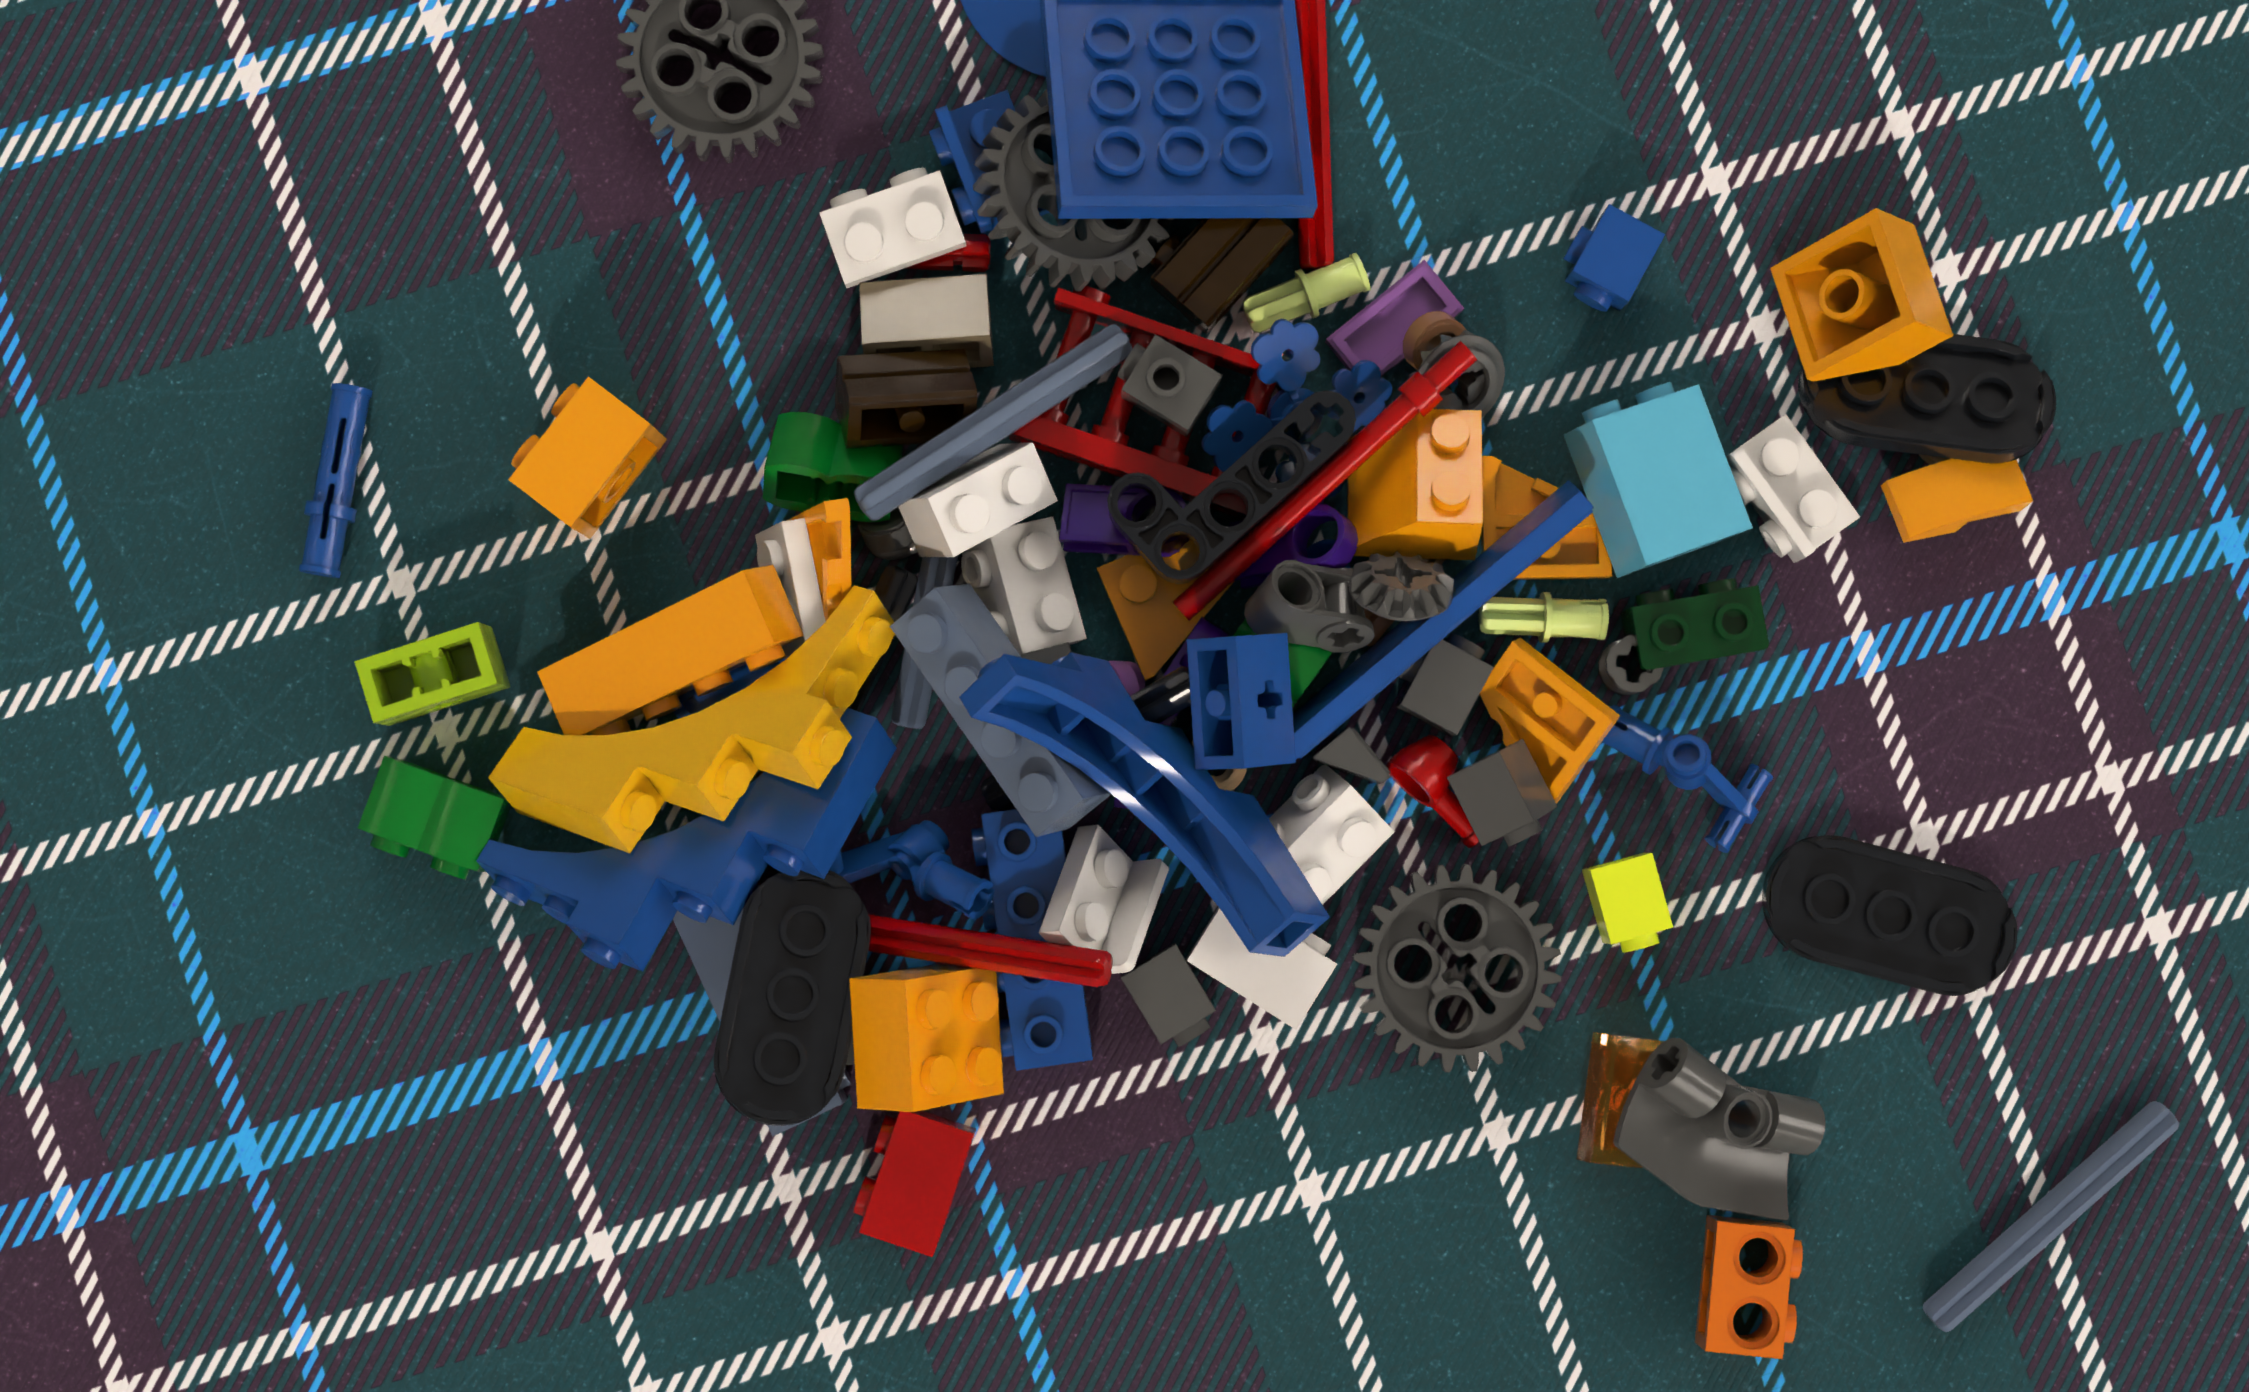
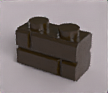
[1150,218,1294,335]
[835,349,977,449]

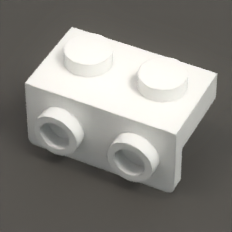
[819,168,966,288]
[961,517,1087,655]
[755,518,826,659]
[1269,765,1395,905]

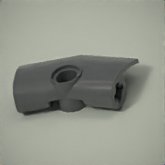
[1613,1038,1826,1220]

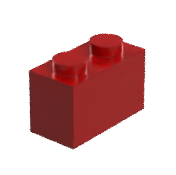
[853,1111,976,1257]

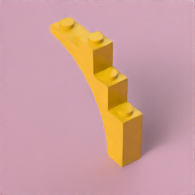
[488,585,895,853]

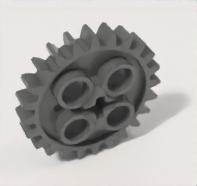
[616,0,824,163]
[973,89,1174,292]
[1352,864,1562,1072]

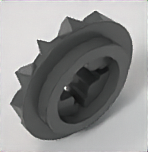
[1408,329,1505,417]
[1349,551,1454,621]

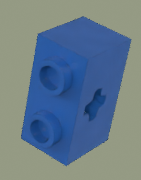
[1187,633,1296,770]

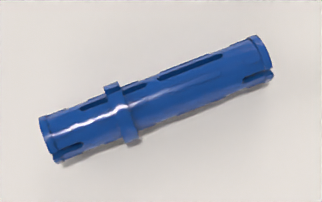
[299,383,373,578]

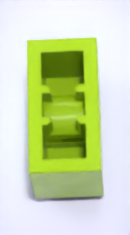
[354,622,511,726]

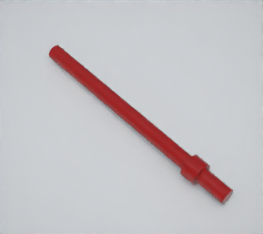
[1173,341,1477,621]

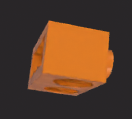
[1695,1215,1803,1359]

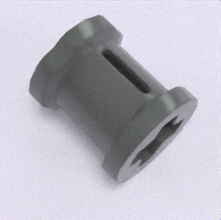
[1598,635,1664,695]

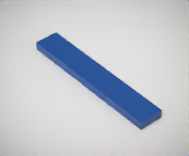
[1293,480,1594,760]

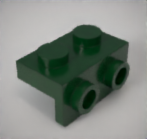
[1621,578,1769,670]

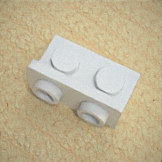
[1726,414,1860,563]
[1039,825,1169,974]

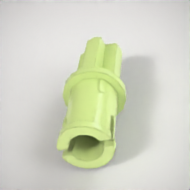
[1242,253,1371,333]
[1478,592,1609,643]

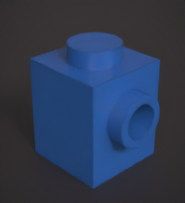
[1563,204,1665,312]

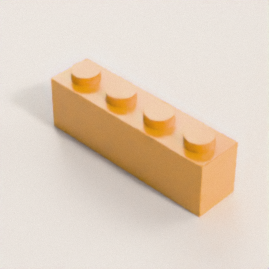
[537,565,804,735]

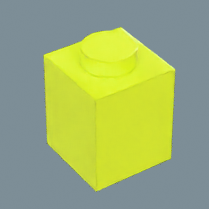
[1582,853,1673,953]

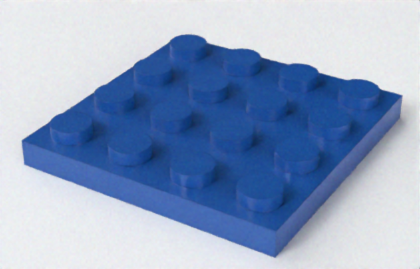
[1040,0,1318,219]

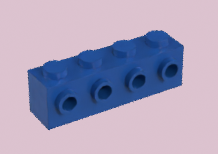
[971,809,1093,1071]

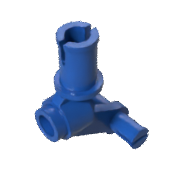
[1601,704,1773,853]
[830,820,994,920]

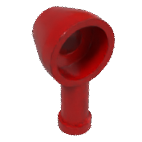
[1386,735,1479,848]

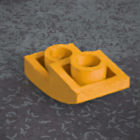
[1881,459,2033,543]

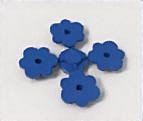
[1201,319,1392,504]

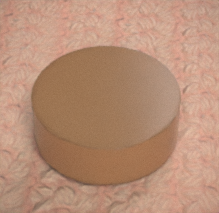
[1403,311,1466,371]

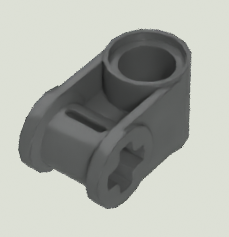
[1244,560,1375,653]

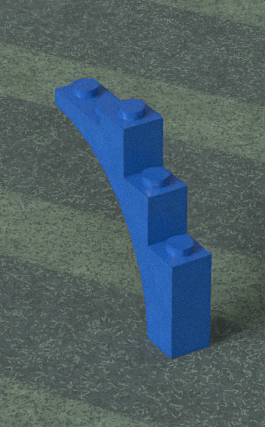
[959,652,1330,957]
[476,708,897,972]

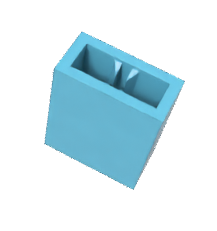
[1564,382,1753,578]

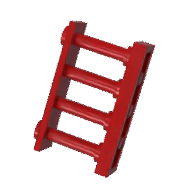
[1009,286,1284,520]

